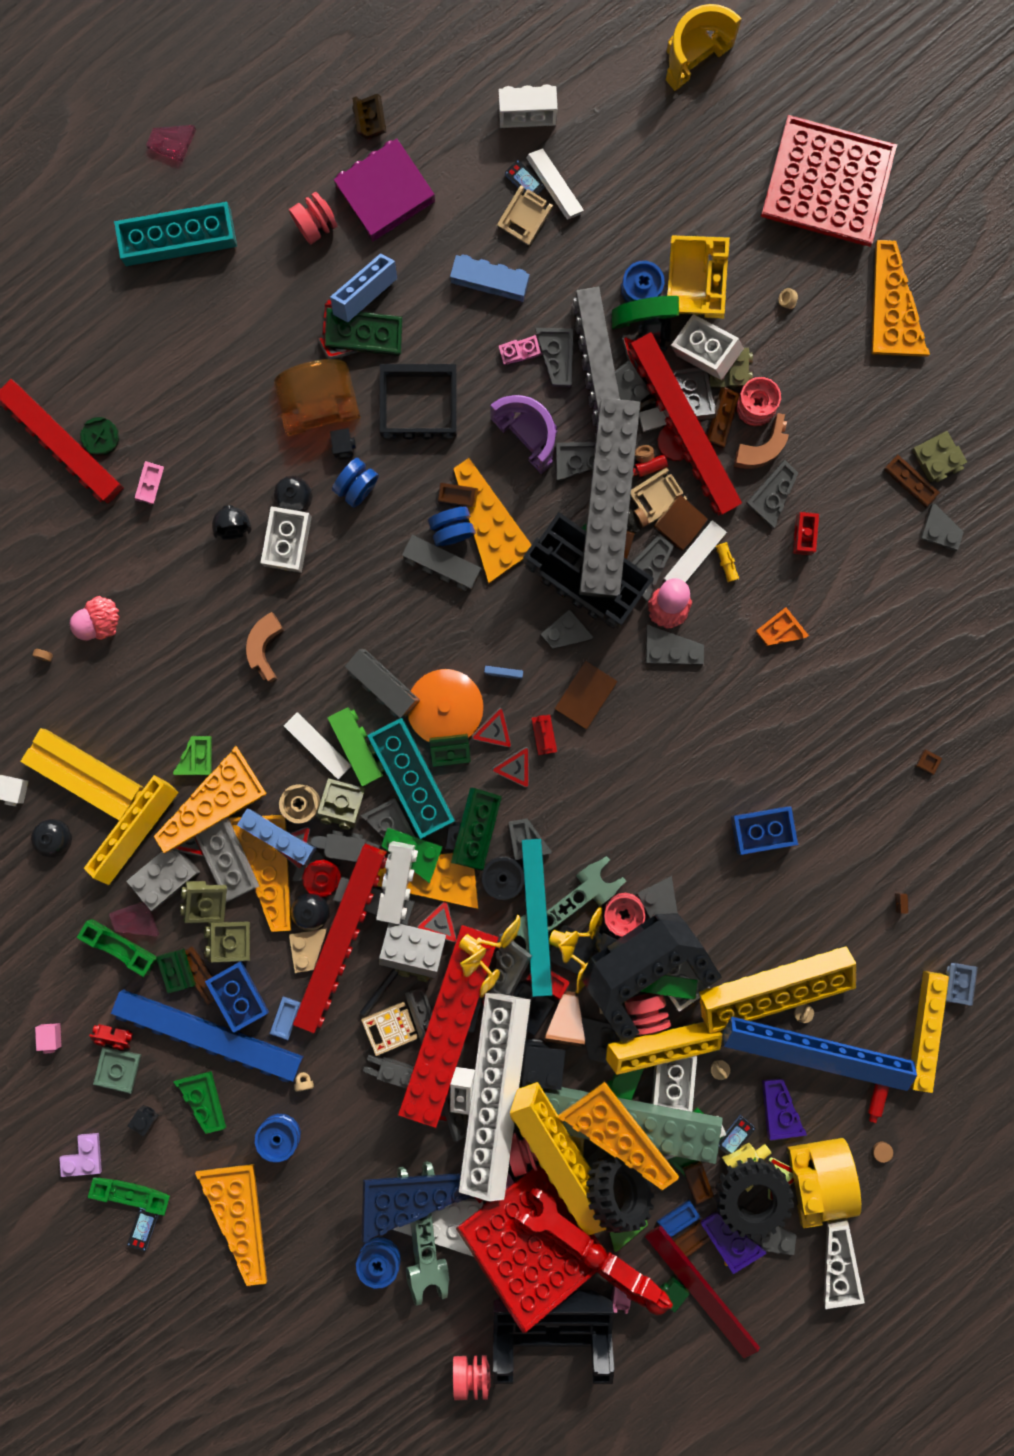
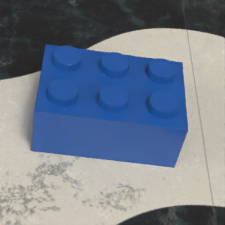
[731,806,798,855]
[205,961,269,1033]

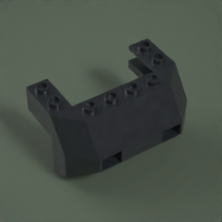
[523,512,654,629]
[581,913,722,1044]
[493,1290,614,1384]

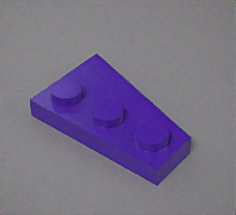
[762,1078,807,1140]
[701,1211,766,1274]

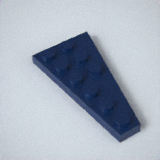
[361,1173,473,1243]

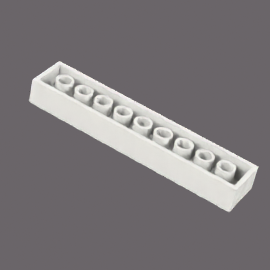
[459,993,530,1201]

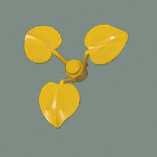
[549,905,603,994]
[459,915,520,998]

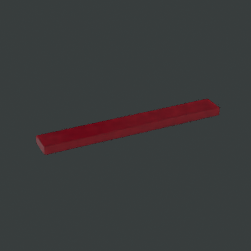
[645,1225,760,1358]

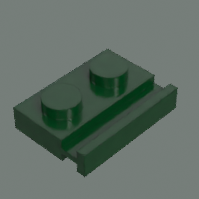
[429,734,471,767]
[156,948,196,993]

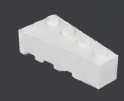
[376,841,418,924]
[823,1218,865,1309]

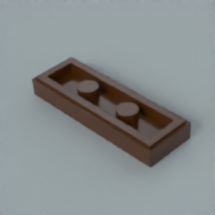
[707,387,740,448]
[884,454,940,508]
[185,946,215,1005]

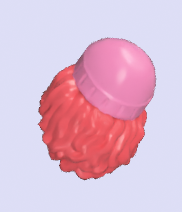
[648,579,692,629]
[70,596,120,641]

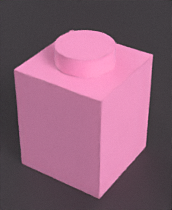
[35,1023,61,1054]

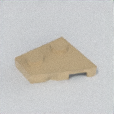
[289,928,327,973]

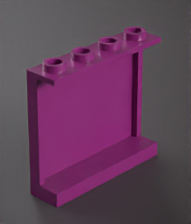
[334,139,435,242]

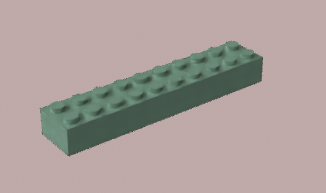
[542,1087,723,1164]

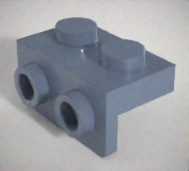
[946,963,978,1006]

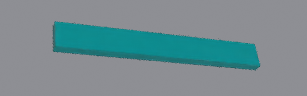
[522,839,553,997]

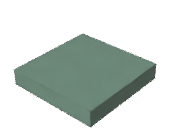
[93,1046,141,1094]

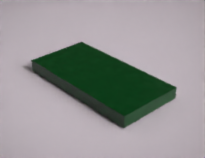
[325,308,402,356]
[451,787,502,871]

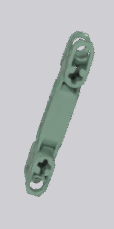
[517,856,626,953]
[397,1161,449,1306]

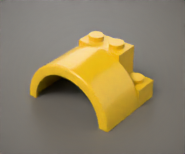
[666,4,742,91]
[667,235,730,319]
[787,1138,861,1228]

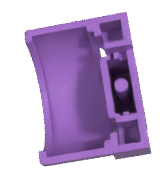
[490,395,557,474]

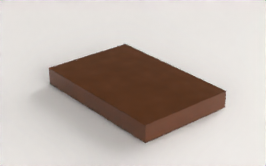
[555,661,618,730]

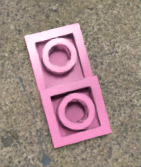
[499,335,542,365]

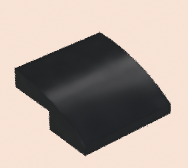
[513,981,556,1035]

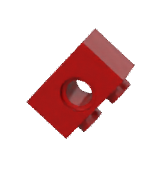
[793,512,819,555]

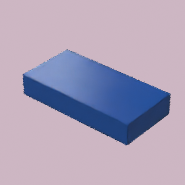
[657,1199,701,1237]

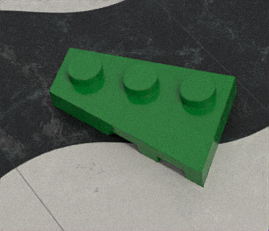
[381,828,443,883]
[173,1071,226,1134]

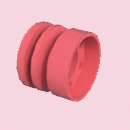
[288,192,338,245]
[736,377,781,426]
[604,892,645,937]
[624,993,671,1035]
[509,1133,543,1177]
[453,1355,491,1400]

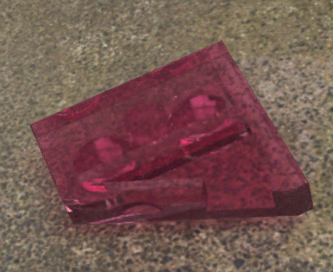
[146,125,196,162]
[109,901,159,936]

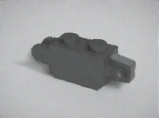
[311,830,380,862]
[363,1055,415,1089]

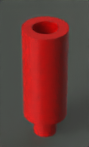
[633,454,668,477]
[868,1083,889,1123]

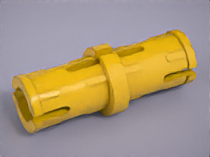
[715,542,739,582]

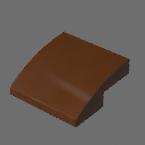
[654,495,708,551]

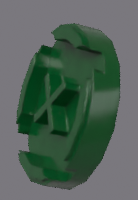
[80,417,119,456]

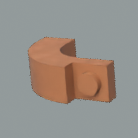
[734,413,789,469]
[246,612,284,682]

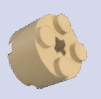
[279,785,321,823]

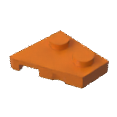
[755,607,809,646]

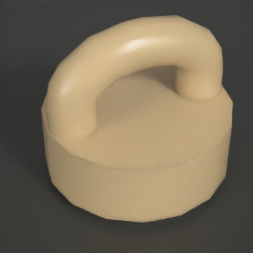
[779,288,798,309]
[794,1004,814,1023]
[710,1060,730,1080]
[294,1072,314,1092]

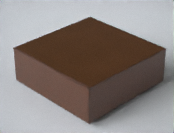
[915,749,942,775]
[895,893,908,914]

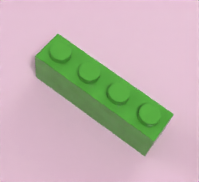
[327,707,385,787]

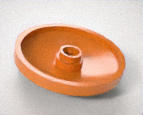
[408,669,483,742]

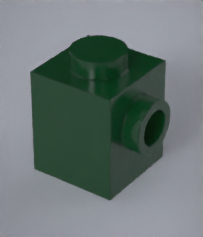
[660,1276,689,1312]

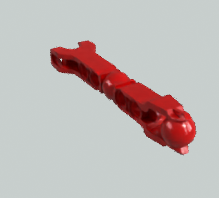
[514,1188,673,1315]

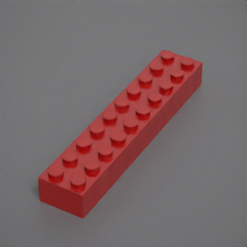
[398,925,499,1128]

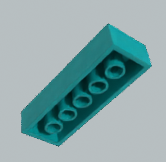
[114,202,237,266]
[367,718,455,839]

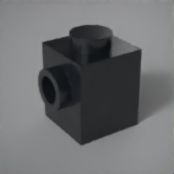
[330,428,356,460]
[446,822,461,850]
[128,1105,159,1137]

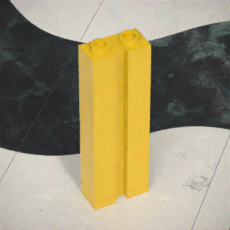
[20,728,144,821]

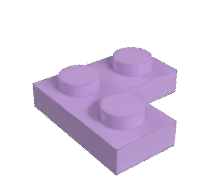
[60,1133,102,1177]

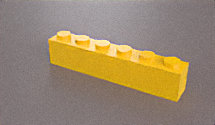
[84,775,179,885]
[910,971,949,1093]
[606,1022,723,1075]

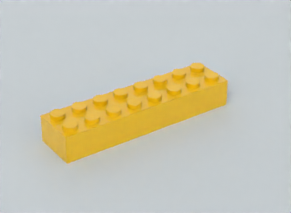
[699,947,856,1034]
[510,1082,607,1235]

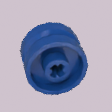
[621,261,665,303]
[332,458,379,508]
[428,507,476,547]
[255,1113,301,1162]
[356,1237,401,1289]

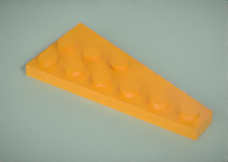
[871,240,930,357]
[454,458,531,583]
[154,746,266,854]
[229,815,292,932]
[378,853,478,909]
[557,1082,679,1190]
[195,1164,267,1286]

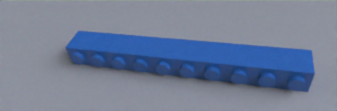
[111,989,304,1083]
[723,1017,917,1091]

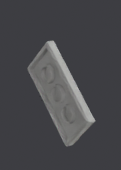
[195,818,259,902]

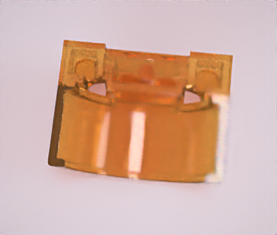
[274,359,361,436]

